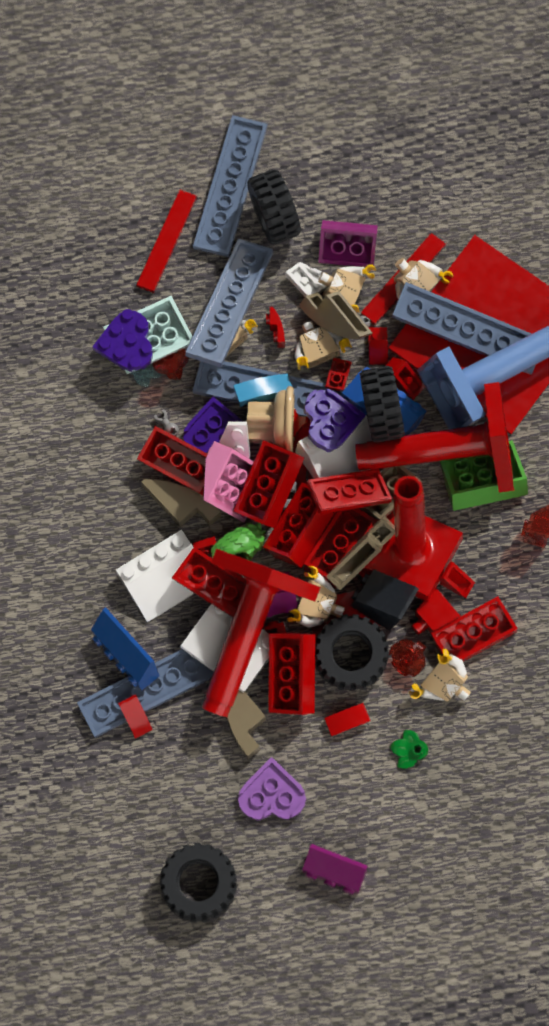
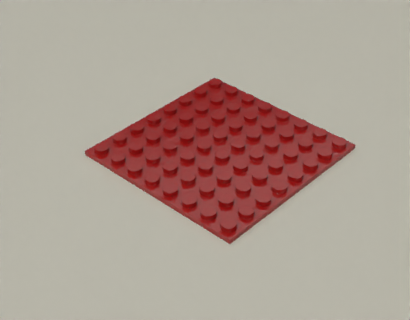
[388,235,549,435]

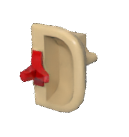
[247,386,312,452]

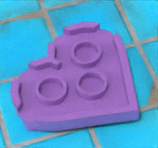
[238,757,306,820]

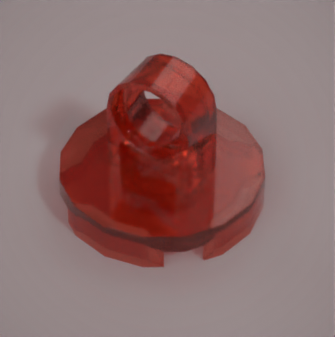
[152,348,189,380]
[389,639,427,677]

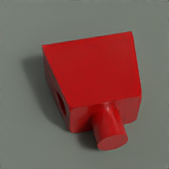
[411,588,460,635]

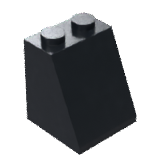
[350,569,419,631]

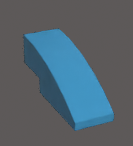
[233,374,292,407]

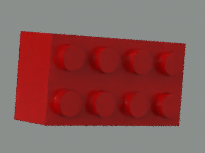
[137,426,208,496]
[234,440,305,529]
[263,483,335,568]
[304,508,378,590]
[269,633,315,715]

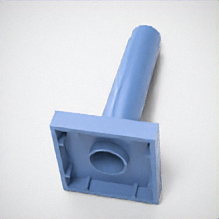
[417,326,549,429]

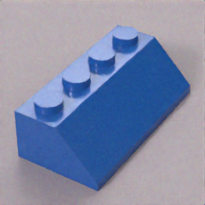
[341,367,427,436]
[91,607,160,691]

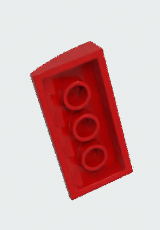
[172,547,245,618]
[431,596,518,662]

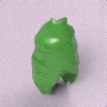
[211,522,265,561]

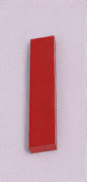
[137,190,197,293]
[361,233,446,325]

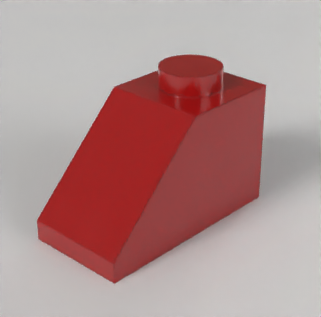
[386,357,425,400]

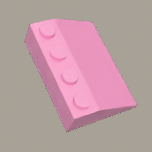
[204,441,254,522]

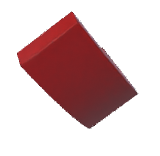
[266,307,285,348]
[325,358,352,392]
[118,694,153,739]
[324,703,371,736]

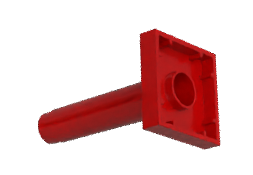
[355,382,514,493]
[361,476,463,602]
[202,549,321,718]

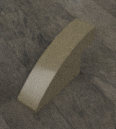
[299,291,372,339]
[141,479,221,527]
[326,516,395,590]
[227,690,266,759]

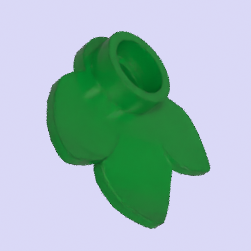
[390,730,429,769]

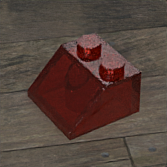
[521,505,549,549]

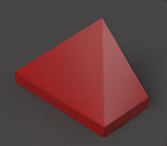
[440,561,475,598]

